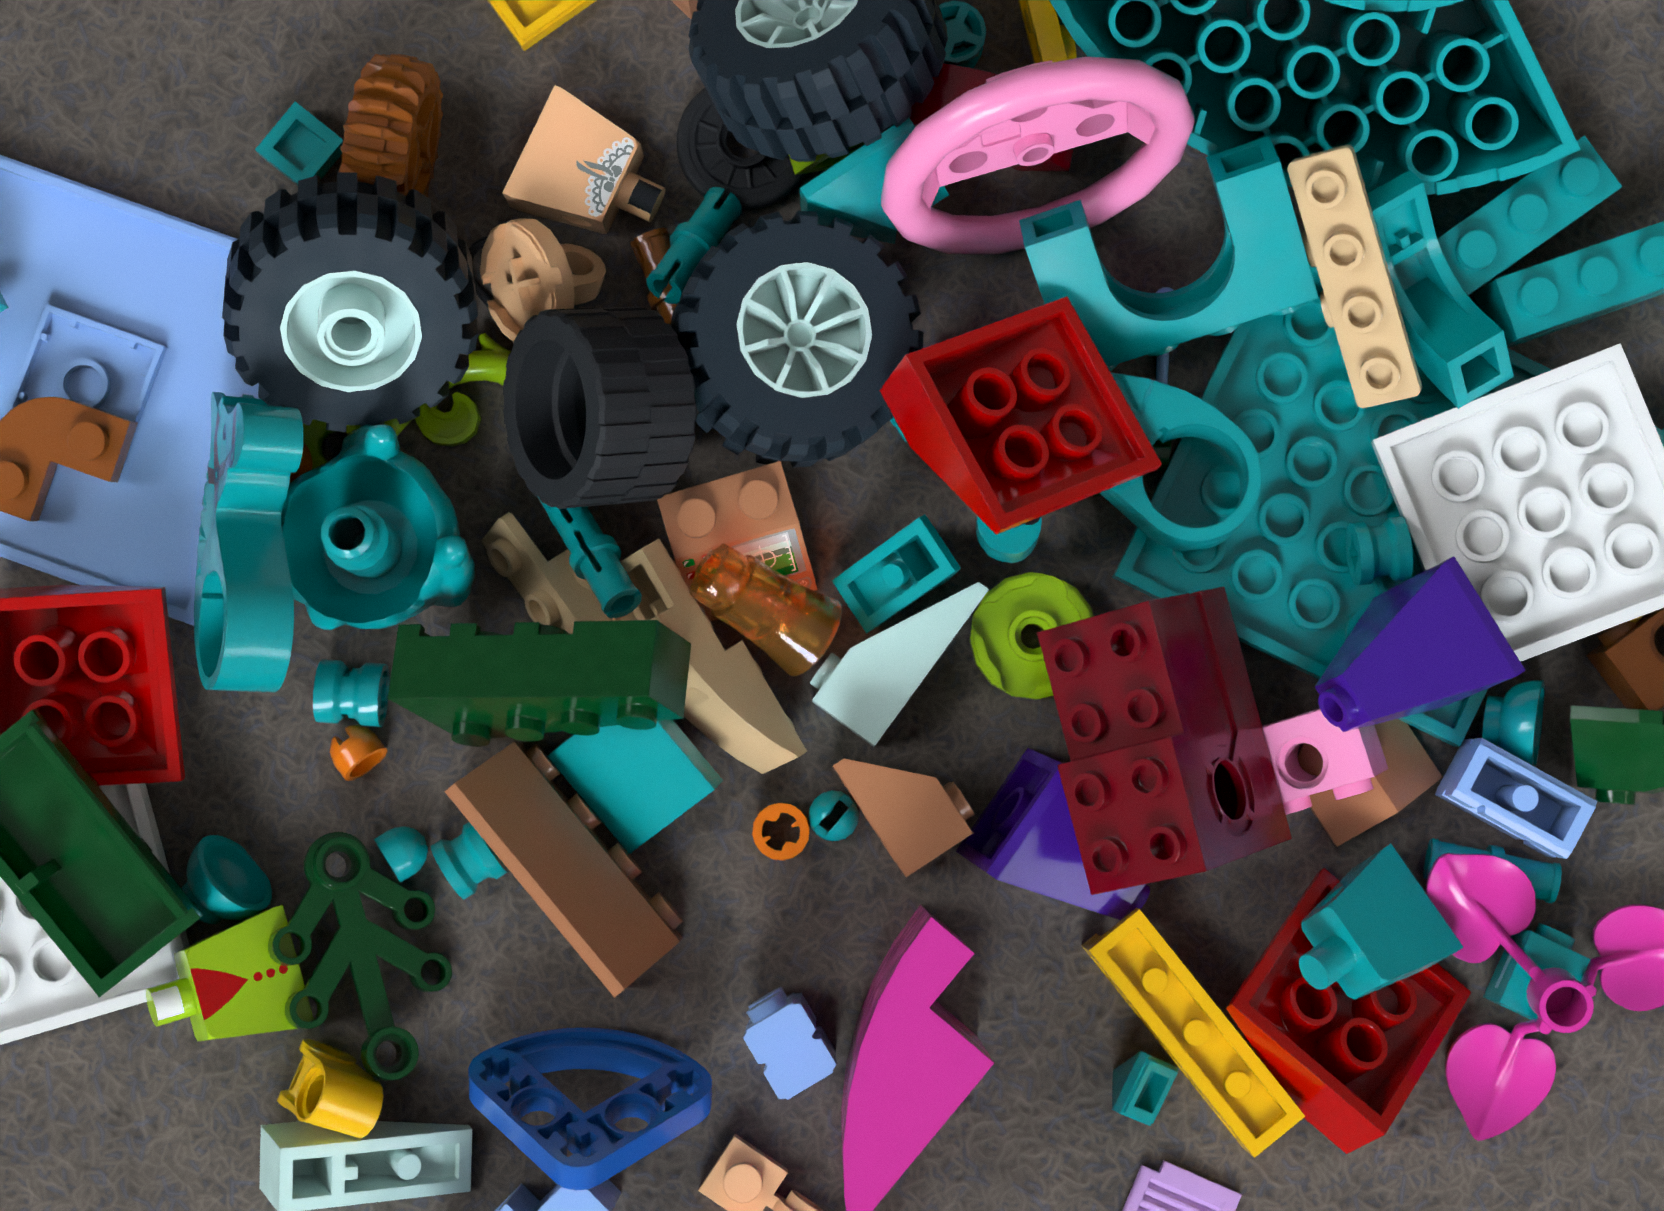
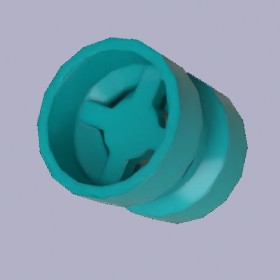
[313,659,390,727]

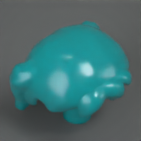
[281,424,475,630]

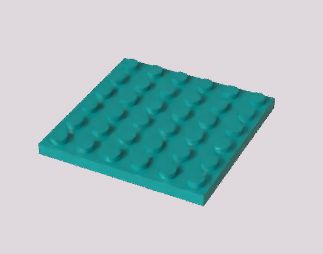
[1112,264,1552,747]

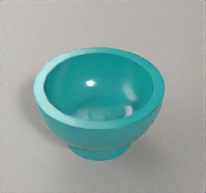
[1482,680,1545,767]
[182,835,272,924]

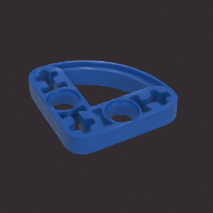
[468,1028,712,1191]

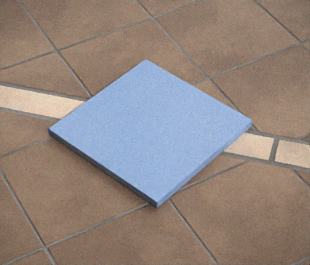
[0,155,260,626]

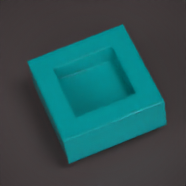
[255,101,343,186]

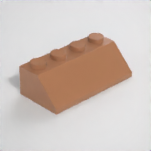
[444,742,684,998]

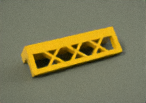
[1081,908,1305,1158]

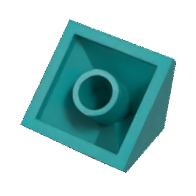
[800,118,949,244]

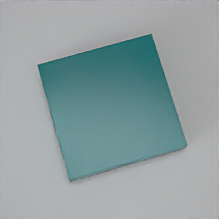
[547,720,723,854]

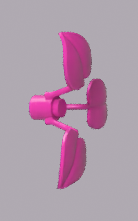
[1425,853,1664,1141]

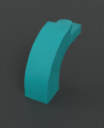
[1367,170,1514,409]

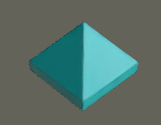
[1112,1051,1179,1126]

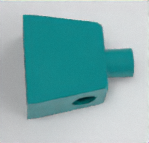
[1299,844,1463,1000]

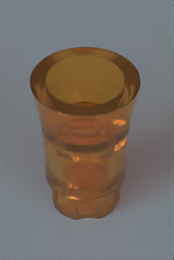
[690,543,842,676]

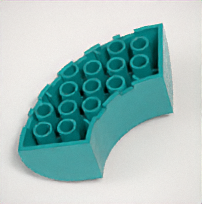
[1049,0,1581,195]

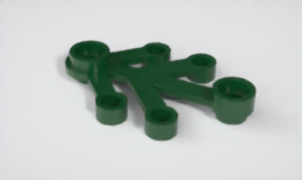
[268,832,452,1080]

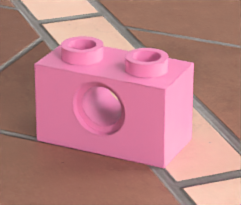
[1262,708,1389,815]

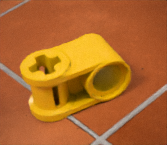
[277,1039,383,1138]

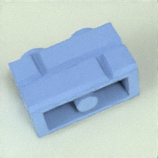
[1435,738,1597,859]
[743,987,837,1100]

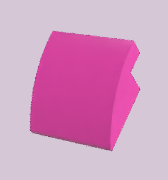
[841,904,994,1211]

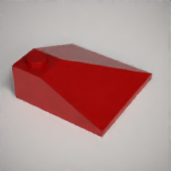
[879,296,1162,535]
[0,585,185,786]
[1226,868,1472,1154]

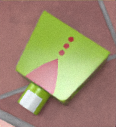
[146,905,314,1042]

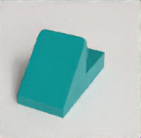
[832,514,961,634]

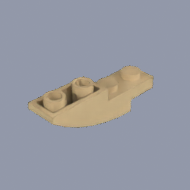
[620,539,807,774]

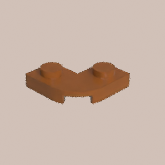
[0,397,138,521]

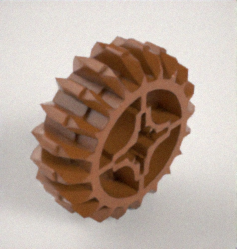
[338,53,443,197]

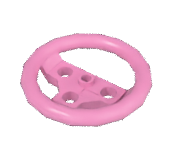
[881,57,1195,254]

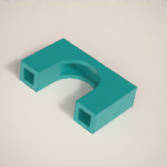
[1019,136,1319,371]

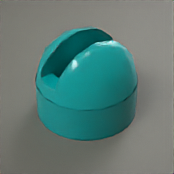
[808,790,859,841]
[373,826,428,883]

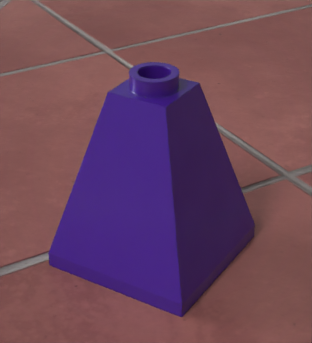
[1315,556,1525,732]
[956,748,1150,920]

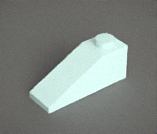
[810,582,989,747]
[259,1121,472,1211]

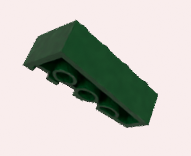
[387,620,691,747]

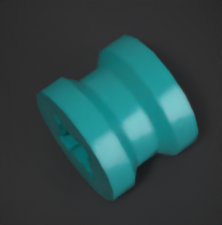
[939,0,986,68]
[1346,516,1413,586]
[430,822,509,900]

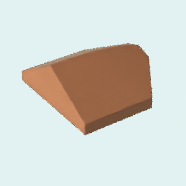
[1297,719,1443,847]

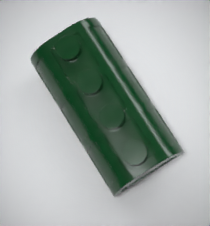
[0,709,204,998]

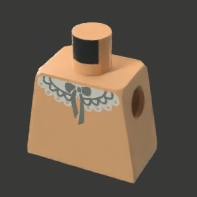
[502,85,666,234]

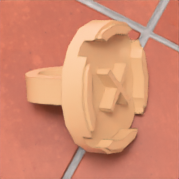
[480,218,606,342]

